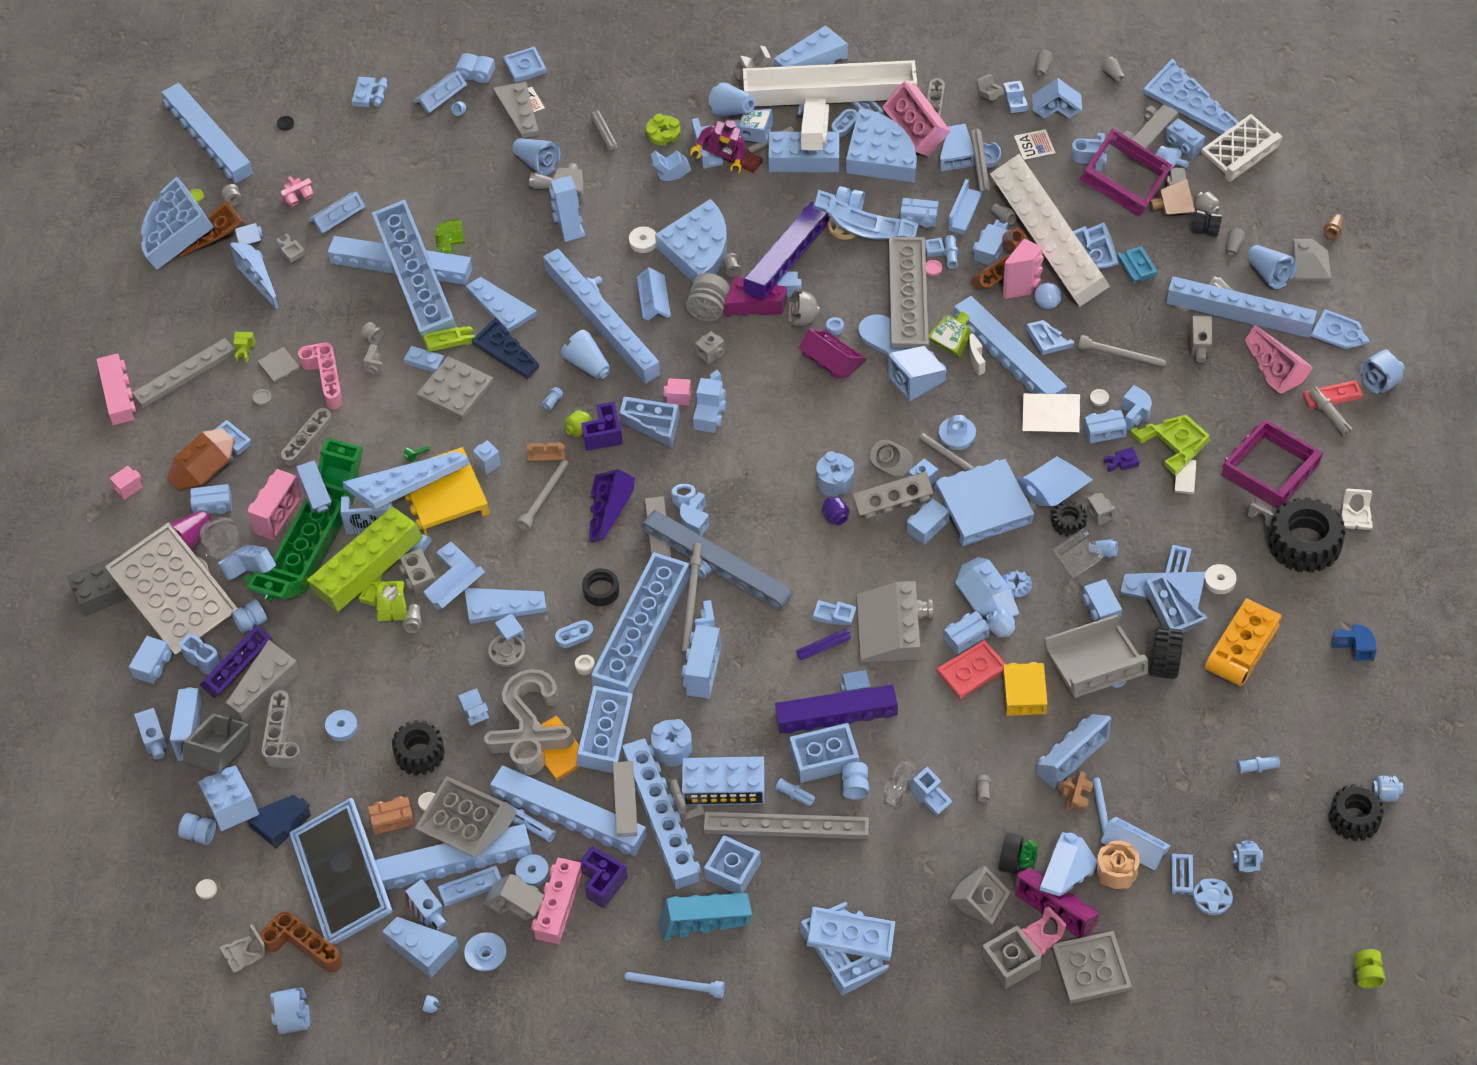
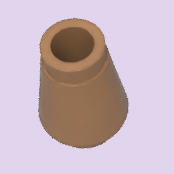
[1324,214,1343,239]

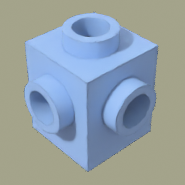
[1232,841,1263,872]

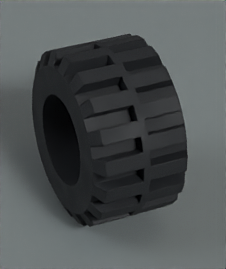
[1150,627,1184,679]
[392,720,445,776]
[1329,784,1384,841]

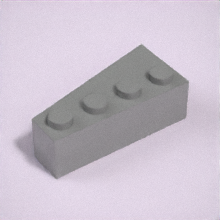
[226,640,300,723]

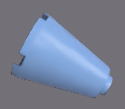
[709,82,755,117]
[512,138,561,176]
[1247,245,1297,289]
[560,330,610,379]

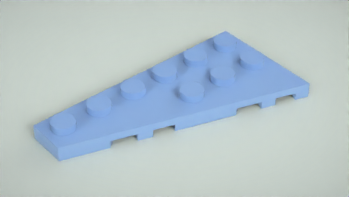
[342,451,469,510]

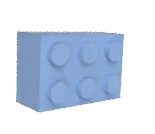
[682,625,721,699]
[790,723,859,783]
[198,765,259,831]

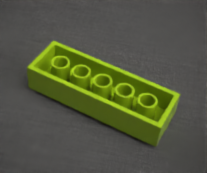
[307,506,423,612]

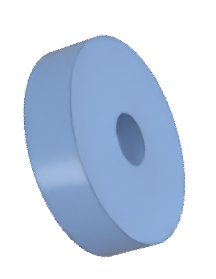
[325,710,358,741]
[515,854,549,887]

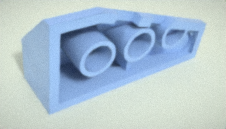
[230,243,279,309]

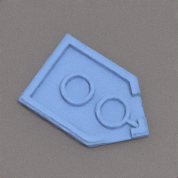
[1311,309,1370,349]

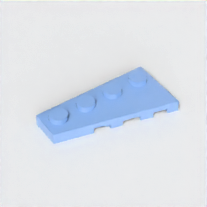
[465,588,547,624]

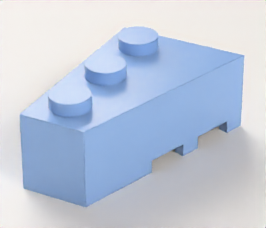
[1143,573,1208,632]

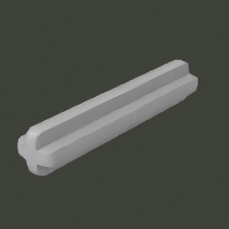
[591,110,617,151]

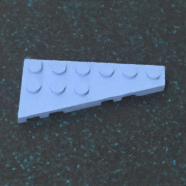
[1143,58,1239,136]

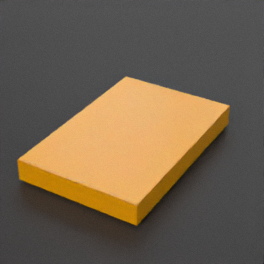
[541,715,580,781]

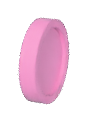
[926,260,942,276]

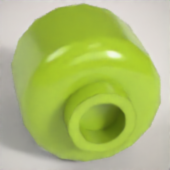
[564,410,592,438]

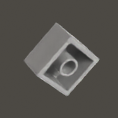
[981,925,1042,989]

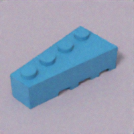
[659,892,752,941]

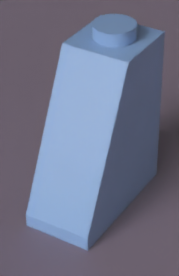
[940,124,975,172]
[295,460,331,513]

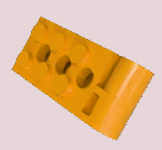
[1204,598,1282,687]

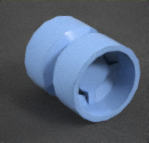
[835,186,865,210]
[231,599,268,634]
[842,762,869,800]
[178,812,216,845]

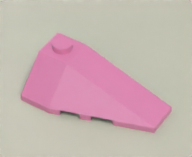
[1245,325,1313,394]

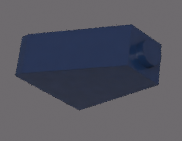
[246,795,311,849]

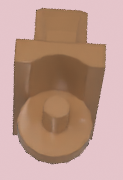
[1058,771,1094,812]

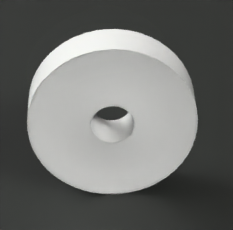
[629,227,656,253]
[1204,564,1236,594]

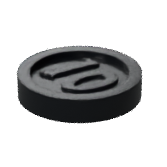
[277,116,294,131]

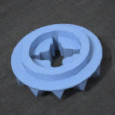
[1002,569,1032,597]

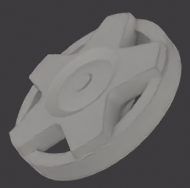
[488,635,525,667]

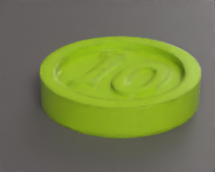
[190,189,204,204]

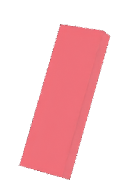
[1302,380,1363,410]

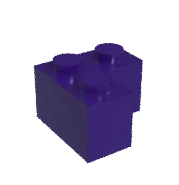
[581,402,623,451]
[580,846,628,908]

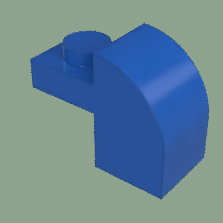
[1331,624,1377,661]

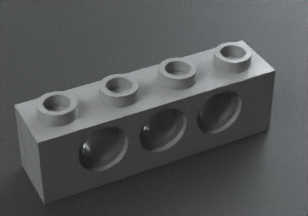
[853,471,934,519]

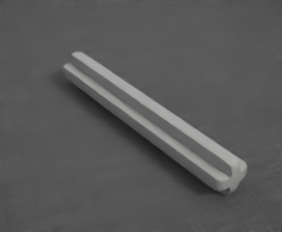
[971,129,990,193]

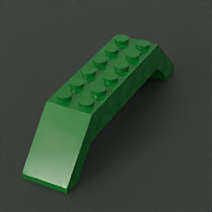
[247,438,363,600]

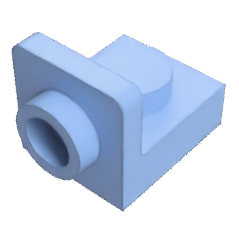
[694,600,715,628]

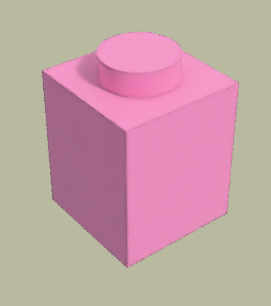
[664,378,691,406]
[110,466,143,500]

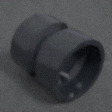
[1193,210,1222,237]

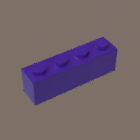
[199,625,271,698]

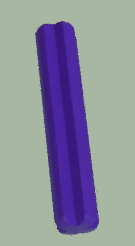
[796,629,851,660]

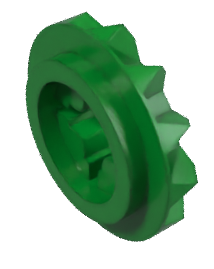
[1019,839,1039,871]

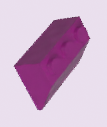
[798,329,867,378]

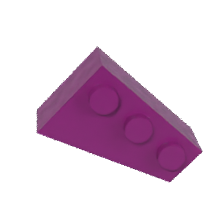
[725,276,787,317]

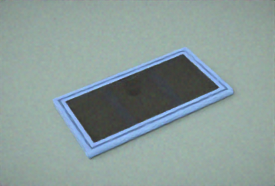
[289,798,393,946]

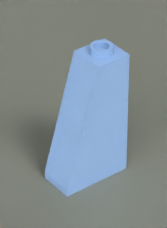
[170,687,202,761]

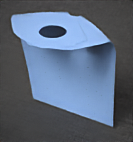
[1016,456,1093,506]

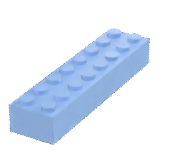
[372,200,457,338]
[591,552,690,694]

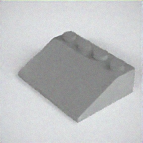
[857,581,920,662]
[415,776,517,858]

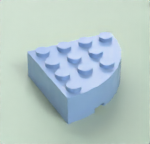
[846,108,917,183]
[141,177,214,270]
[655,199,727,282]

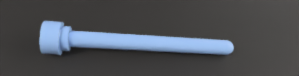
[624,972,725,999]

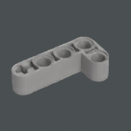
[262,690,303,768]

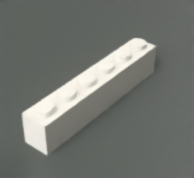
[801,98,829,150]

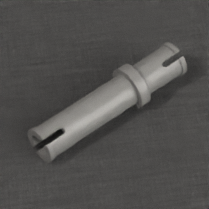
[1308,386,1353,436]

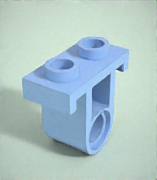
[1071,133,1107,171]

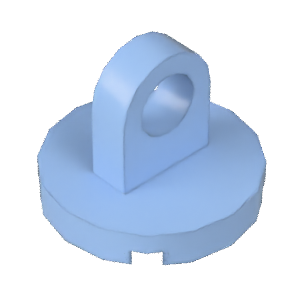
[939,415,976,450]

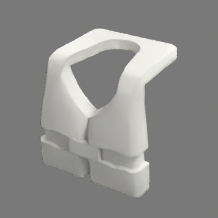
[1342,489,1373,530]

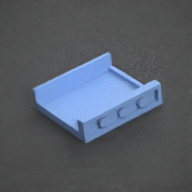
[934,459,1034,546]

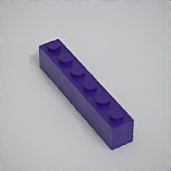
[775,685,898,734]

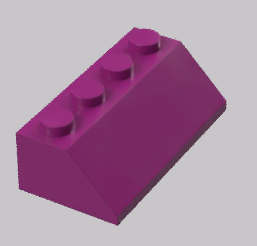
[1015,868,1099,938]

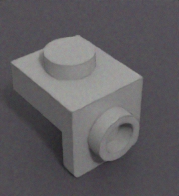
[976,74,1004,101]

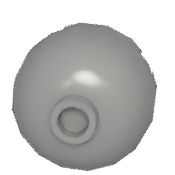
[788,290,820,327]

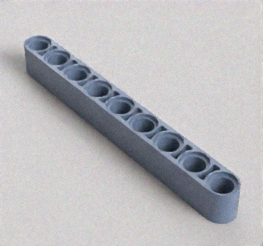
[641,510,793,610]

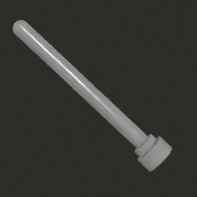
[1078,335,1166,367]
[516,460,569,531]

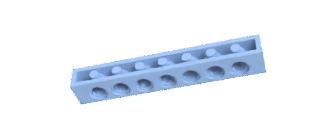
[622,738,701,889]

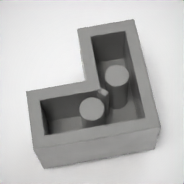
[484,874,544,921]

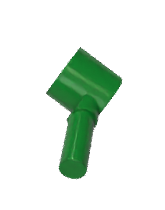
[403,446,430,462]

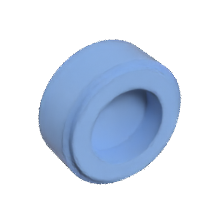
[826,317,844,336]

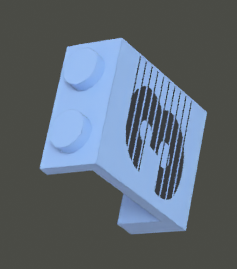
[341,496,393,534]

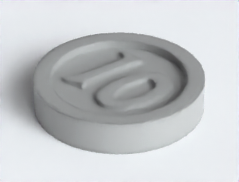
[253,389,272,406]

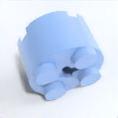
[1359,349,1405,394]
[816,451,854,497]
[651,719,692,767]
[270,987,310,1034]

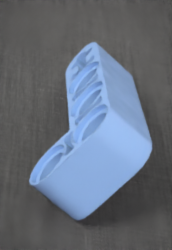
[218,545,276,580]

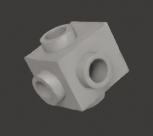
[695,331,724,365]

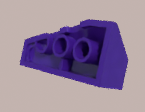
[589,469,635,543]

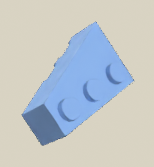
[549,176,585,242]
[620,397,680,448]
[382,917,460,978]

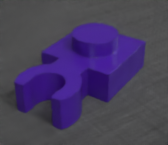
[1103,447,1140,472]

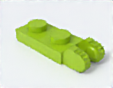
[423,326,475,352]

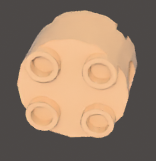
[1096,841,1140,889]

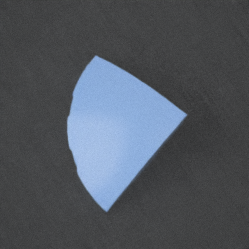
[1073,223,1118,269]

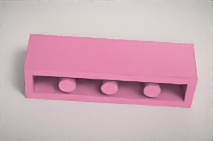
[97,354,136,425]

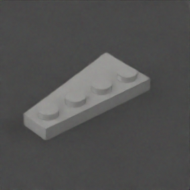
[493,82,539,138]

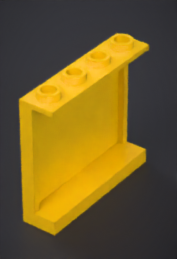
[404,447,489,536]

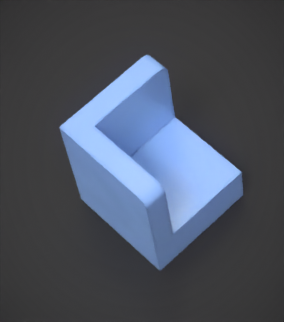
[495,614,525,641]

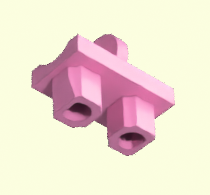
[281,176,313,207]

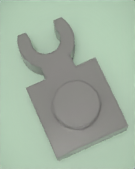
[277,234,306,263]

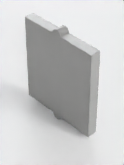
[258,347,300,383]

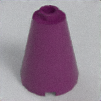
[169,511,211,551]

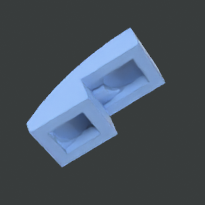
[1003,81,1028,113]
[812,600,856,625]

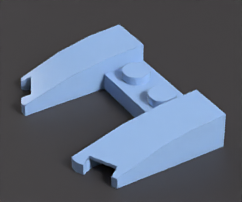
[799,902,889,996]

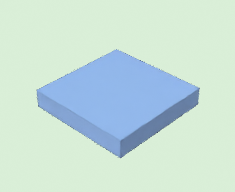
[503,46,547,83]

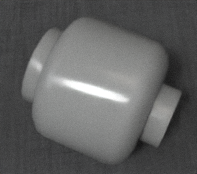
[1194,191,1220,215]

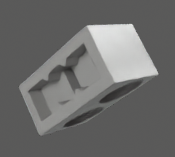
[398,548,435,596]

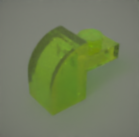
[435,218,465,254]

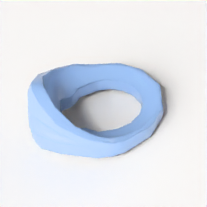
[671,484,696,508]

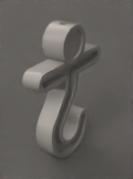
[484,669,574,776]

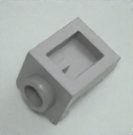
[364,344,384,375]

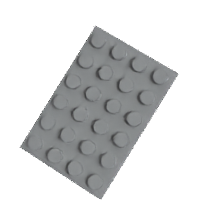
[105,522,238,657]

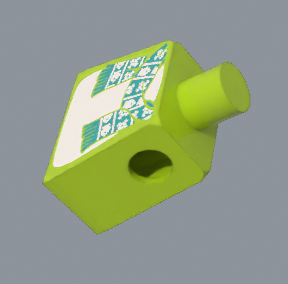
[928,311,972,358]

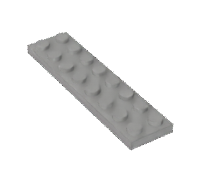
[889,237,929,349]

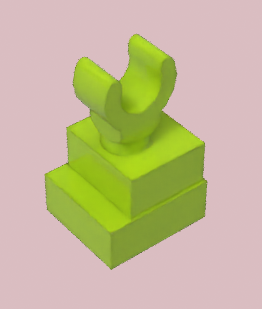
[233,332,256,363]

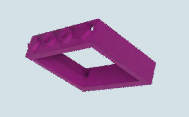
[1079,128,1172,217]
[1221,419,1323,509]

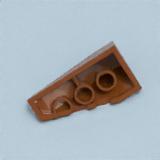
[178,201,244,257]

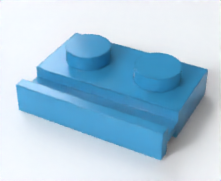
[1118,246,1157,284]

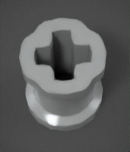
[722,253,742,277]

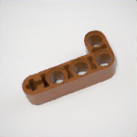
[972,228,1029,290]
[260,911,342,972]

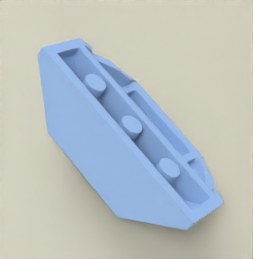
[955,557,1019,618]

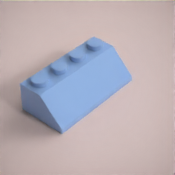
[1037,714,1112,789]

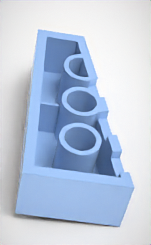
[774,25,848,67]

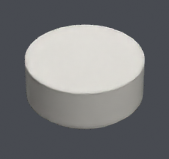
[575,655,595,675]

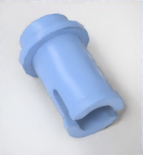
[541,387,563,411]

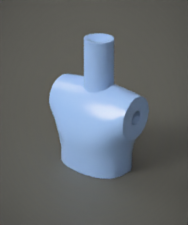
[1156,146,1189,168]

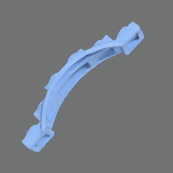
[813,190,919,240]

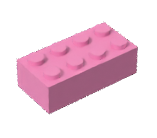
[882,81,951,157]

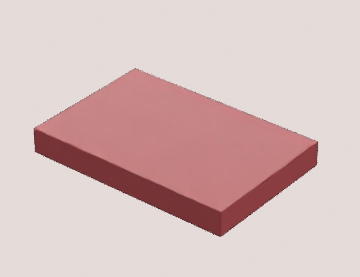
[936,640,1005,699]

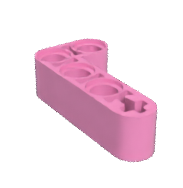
[298,343,343,409]

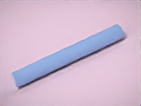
[1092,778,1109,835]

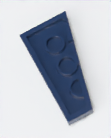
[472,317,539,379]

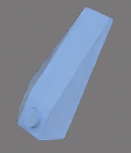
[1040,832,1098,896]

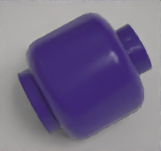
[821,497,850,525]

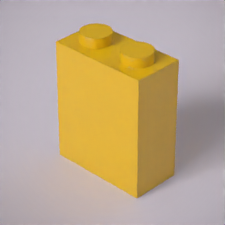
[1003,662,1047,716]

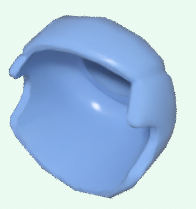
[983,142,1001,169]
[1034,282,1062,310]

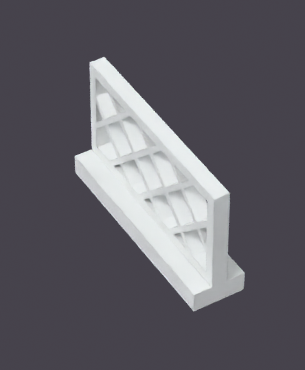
[1201,114,1282,182]

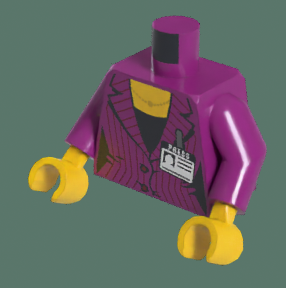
[690,120,745,173]

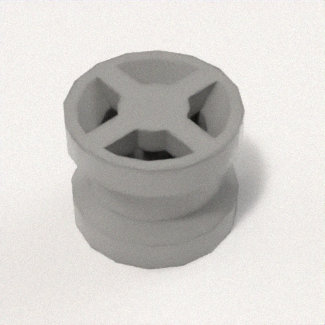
[221,184,242,206]
[360,322,384,345]
[917,599,933,619]

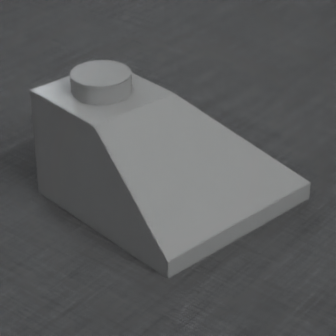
[1291,239,1331,281]
[950,866,1010,925]

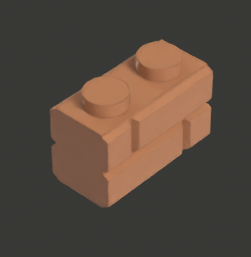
[368,796,415,835]

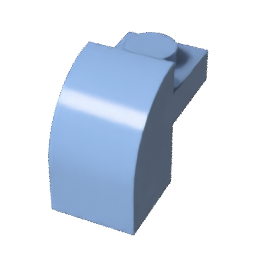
[650,151,691,181]
[1122,385,1152,430]
[680,492,710,536]
[456,688,489,725]
[910,767,953,816]

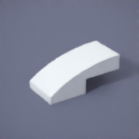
[969,334,986,376]
[1174,460,1196,495]

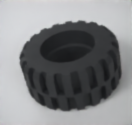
[1268,497,1346,573]

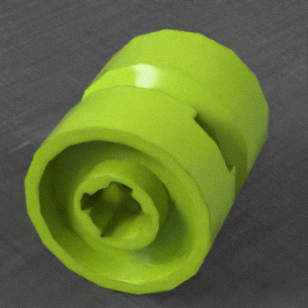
[1353,949,1386,989]

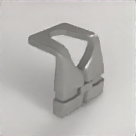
[1248,497,1277,527]
[670,779,704,820]
[220,925,265,974]

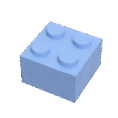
[704,835,761,893]

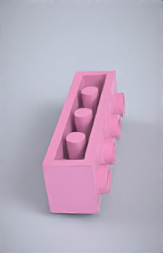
[532,858,582,944]

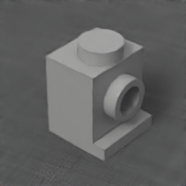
[1166,168,1186,186]
[1087,493,1116,526]

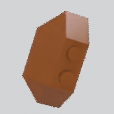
[167,428,235,491]

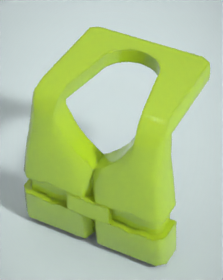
[376,581,407,622]

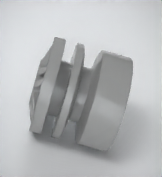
[686,273,730,322]

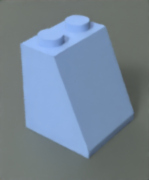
[888,346,947,401]

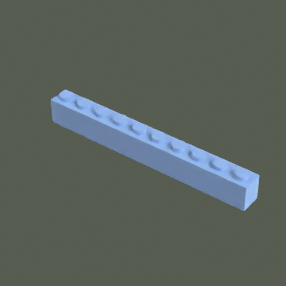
[543,249,660,384]

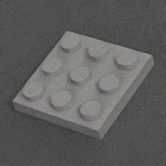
[417,356,494,420]
[1052,931,1132,1004]

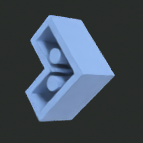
[1032,78,1082,119]
[693,378,726,433]

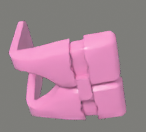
[1021,906,1066,956]

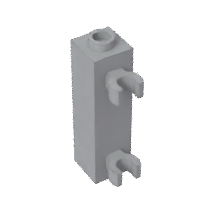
[1123,105,1178,151]

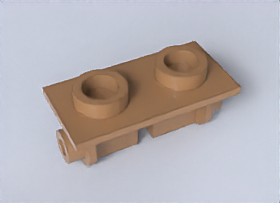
[527,442,565,461]

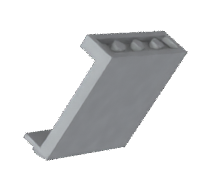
[1045,614,1148,698]

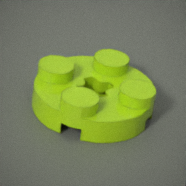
[646,114,681,146]

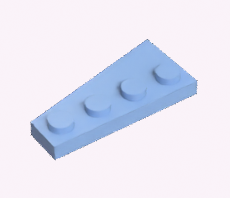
[466,277,538,333]
[1120,572,1206,608]

